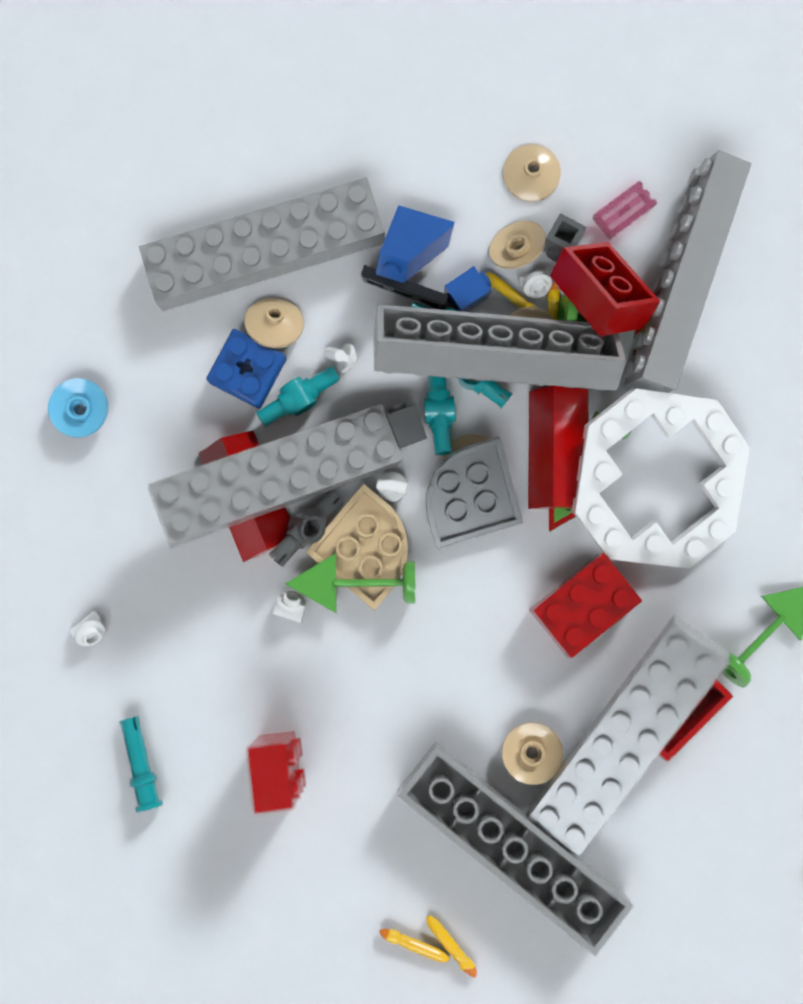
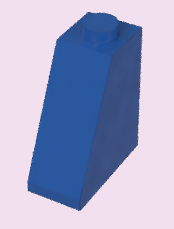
[376,205,455,283]

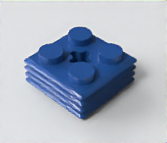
[206,329,286,409]

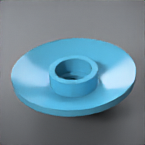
[48,378,108,438]

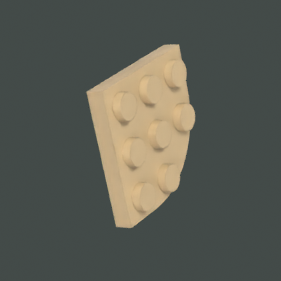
[306,484,408,611]

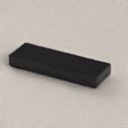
[361,265,448,310]

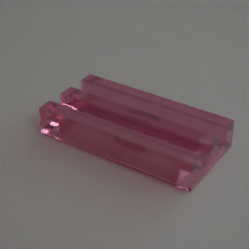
[592,180,657,240]

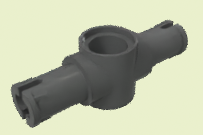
[269,490,343,567]

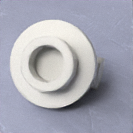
[518,268,552,298]
[324,343,357,373]
[376,472,408,502]
[272,591,306,623]
[70,611,105,646]

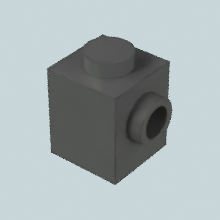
[543,213,587,262]
[386,401,427,449]

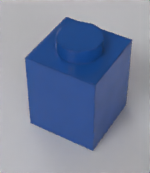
[444,266,491,312]

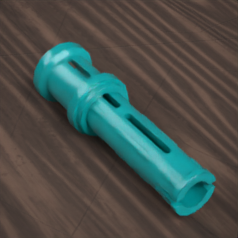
[119,716,163,813]

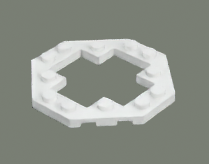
[572,388,750,569]

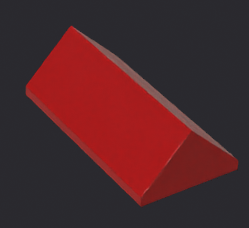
[528,386,589,509]
[198,430,290,562]

